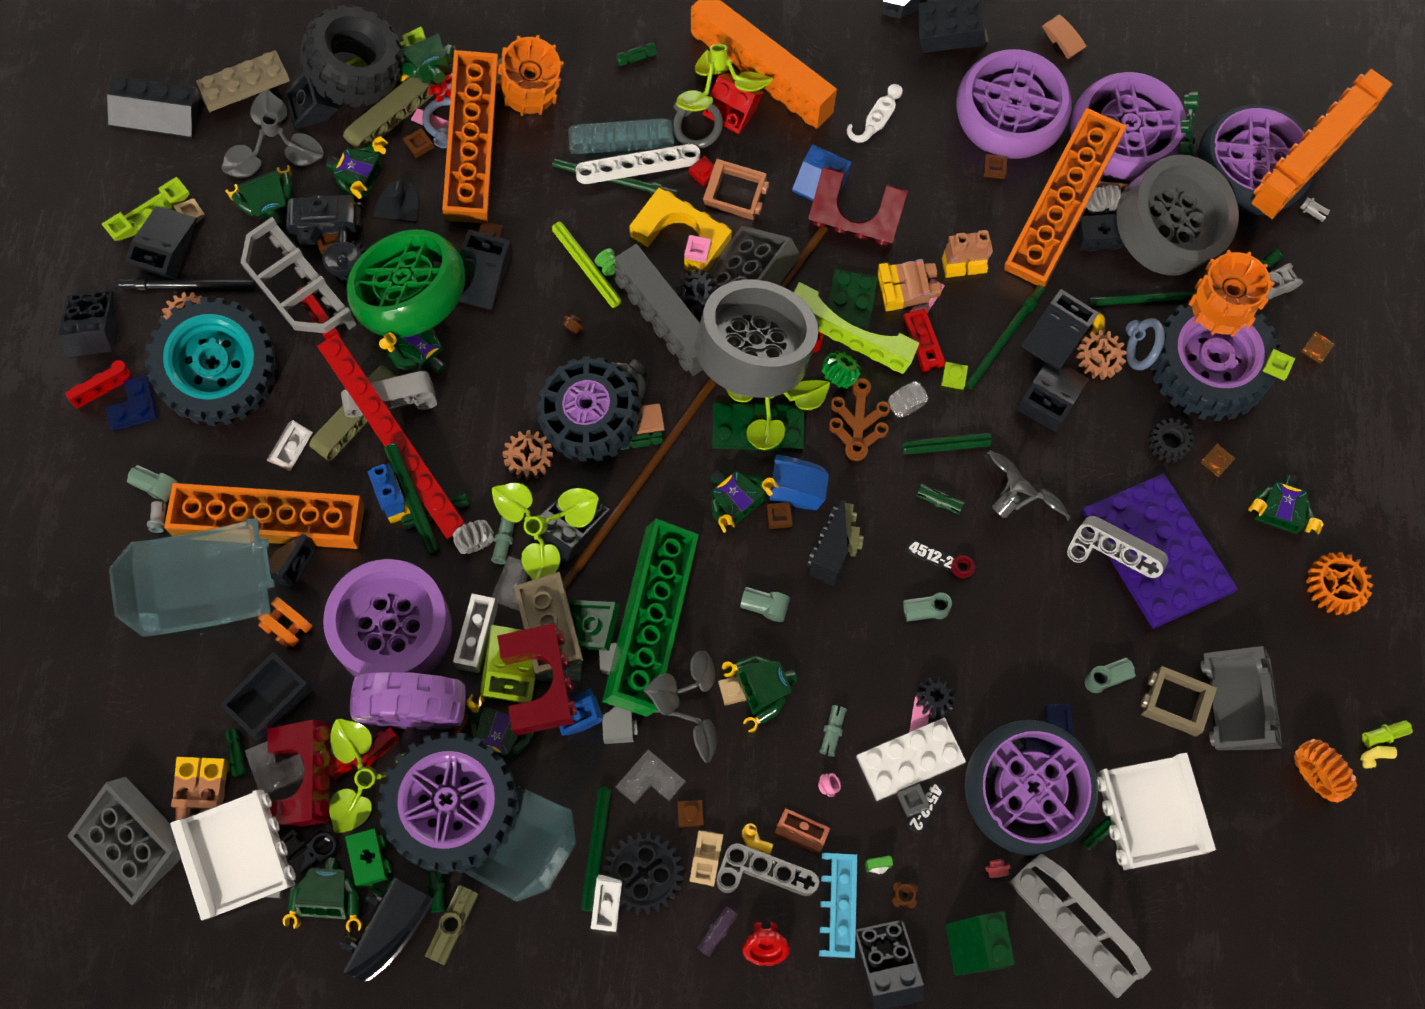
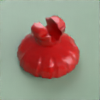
[742,922,790,966]

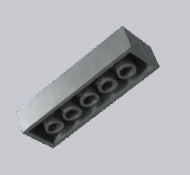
[614,244,703,376]

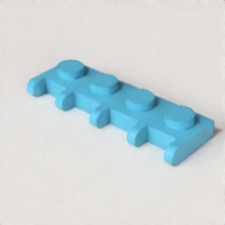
[819,853,857,958]

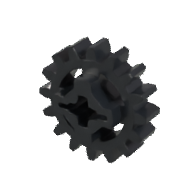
[675,269,717,318]

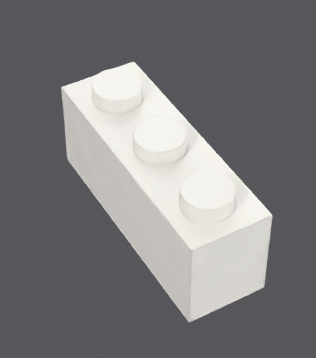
[453,594,498,674]

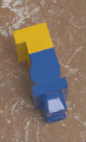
[367,463,410,524]

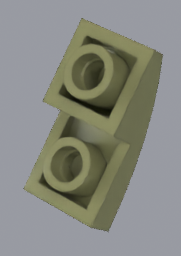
[845,503,863,556]

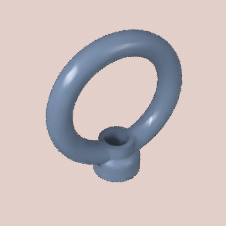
[422,97,451,148]
[1126,318,1165,370]

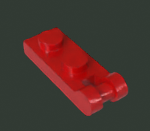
[296,287,342,340]
[903,308,945,372]
[65,360,132,409]

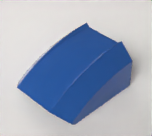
[769,454,829,510]

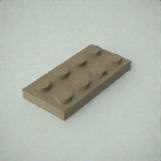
[196,50,290,112]
[514,572,584,675]

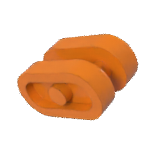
[258,597,312,648]

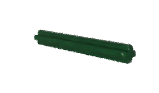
[384,443,439,553]
[581,787,611,912]

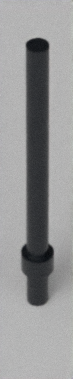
[118,277,255,291]

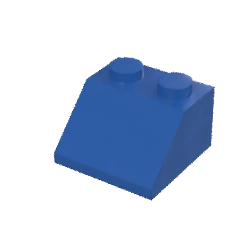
[792,145,852,201]

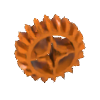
[1305,552,1373,615]
[1294,739,1357,803]

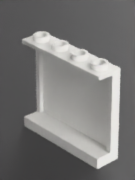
[1097,753,1216,871]
[170,790,295,920]

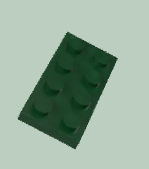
[712,403,804,452]

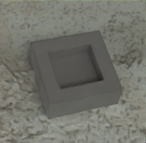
[897,784,930,818]

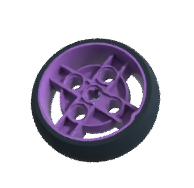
[1197,104,1314,215]
[965,720,1098,856]

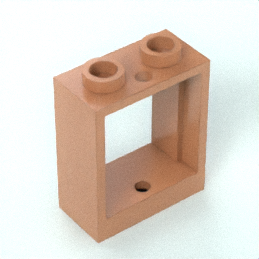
[703,159,770,220]

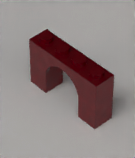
[808,166,909,245]
[497,623,577,736]
[267,720,330,830]

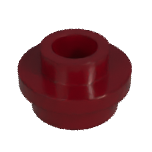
[951,555,975,578]

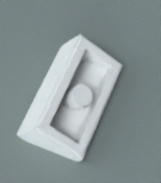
[267,420,313,471]
[591,875,622,932]

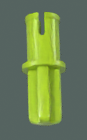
[1362,720,1413,748]

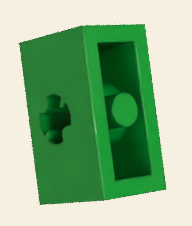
[345,828,392,889]

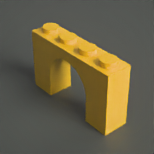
[629,188,732,273]

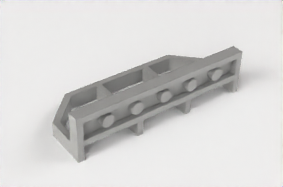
[241,217,356,333]
[1008,853,1151,998]

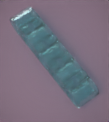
[568,119,674,154]

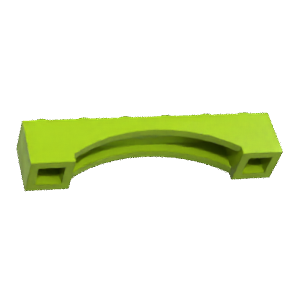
[793,282,919,374]

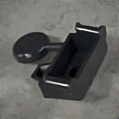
[285,195,364,276]

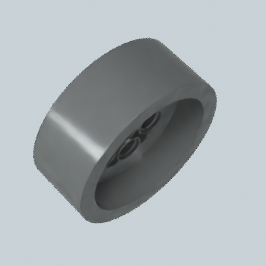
[1117,155,1239,275]
[695,279,818,398]

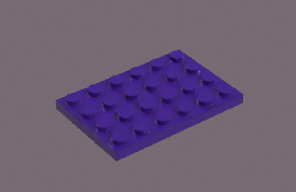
[1082,473,1238,629]

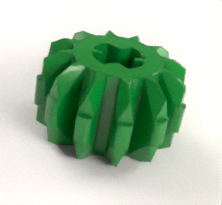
[821,351,861,389]

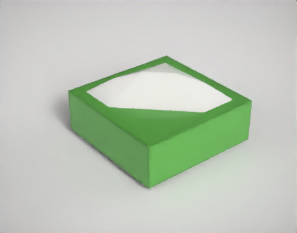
[865,855,893,874]

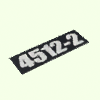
[905,538,956,572]
[906,780,947,834]

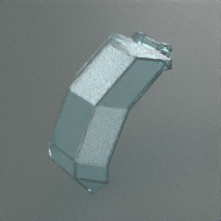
[109,518,275,637]
[429,778,576,901]

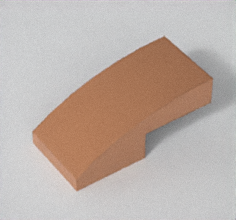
[1042,14,1087,59]

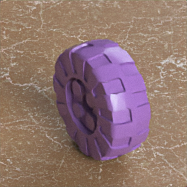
[350,672,466,730]

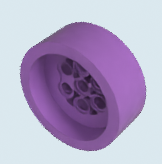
[323,559,452,677]

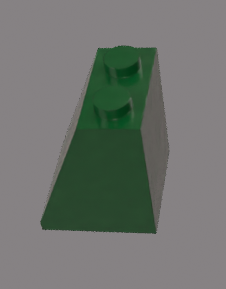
[945,912,1015,976]

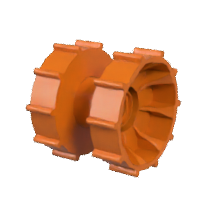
[497,35,564,116]
[1188,250,1275,337]

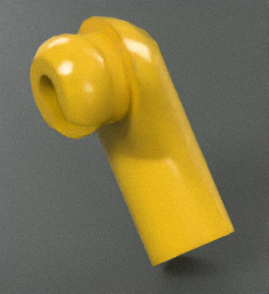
[1084,313,1105,345]
[742,823,773,855]

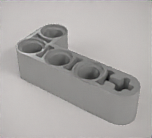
[341,371,437,417]
[1067,516,1168,578]
[717,844,819,896]

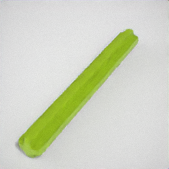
[552,221,621,308]

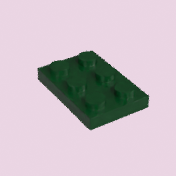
[828,269,878,332]
[568,600,620,651]

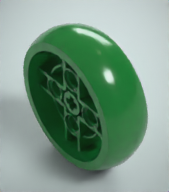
[347,229,465,338]

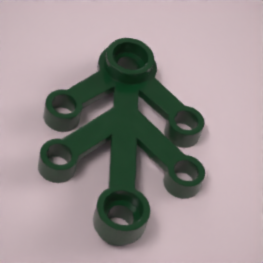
[1180,92,1199,156]

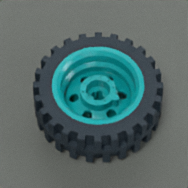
[145,297,278,426]

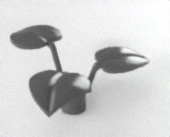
[221,89,324,177]
[987,450,1071,521]
[644,650,718,763]

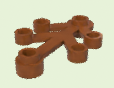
[829,378,890,461]

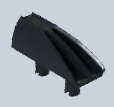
[340,877,435,982]

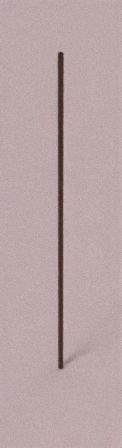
[450,226,828,736]

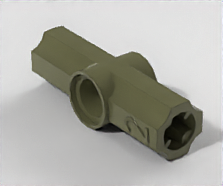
[425,885,479,966]

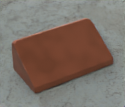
[774,808,830,856]

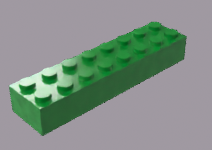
[602,519,699,717]

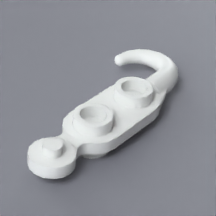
[847,84,903,142]

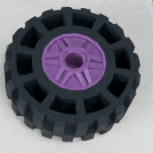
[536,356,642,462]

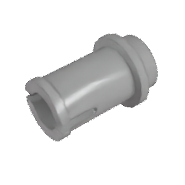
[1300,197,1330,222]
[147,501,167,533]

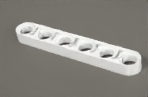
[576,144,700,184]

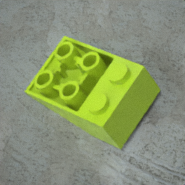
[479,625,535,703]

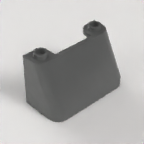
[1201,646,1282,750]

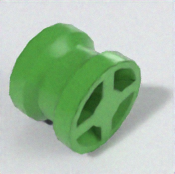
[595,248,615,276]

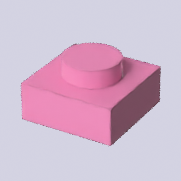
[685,235,711,263]

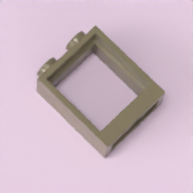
[1140,666,1217,737]

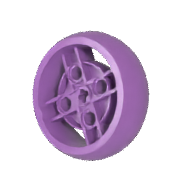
[956,49,1072,159]
[1070,72,1187,182]

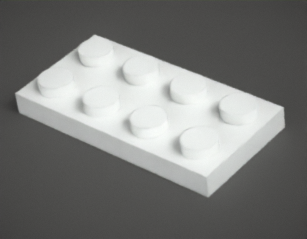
[856,718,966,801]

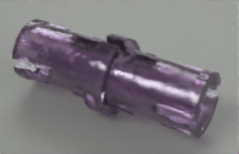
[697,906,739,957]

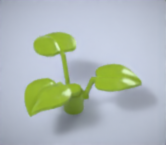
[676,44,773,111]
[726,380,830,450]
[492,483,599,580]
[329,719,438,833]

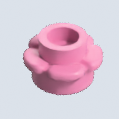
[818,773,841,797]

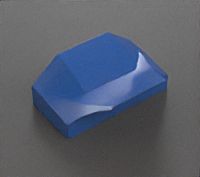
[559,688,603,736]

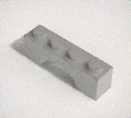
[599,643,638,744]

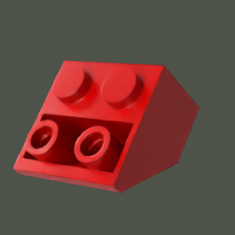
[702,73,764,134]

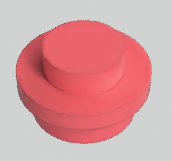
[985,859,1011,878]

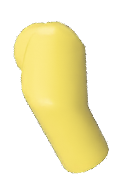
[1360,746,1397,768]

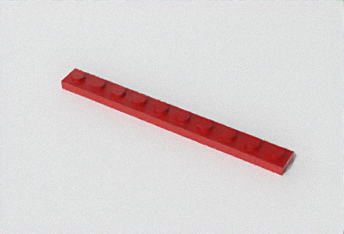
[317,333,465,539]

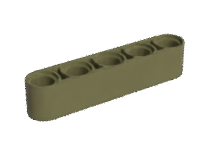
[343,77,434,148]
[309,365,398,461]

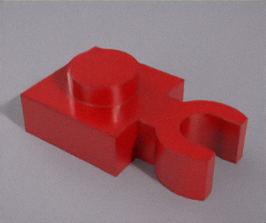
[428,73,452,103]

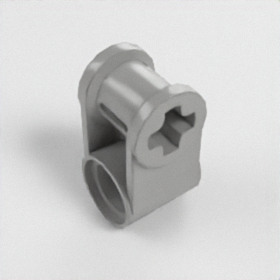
[1266,263,1303,300]

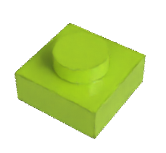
[1263,349,1295,381]
[941,362,968,390]

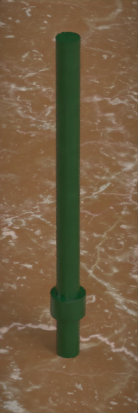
[552,159,678,198]
[965,285,1045,390]
[1089,288,1196,306]

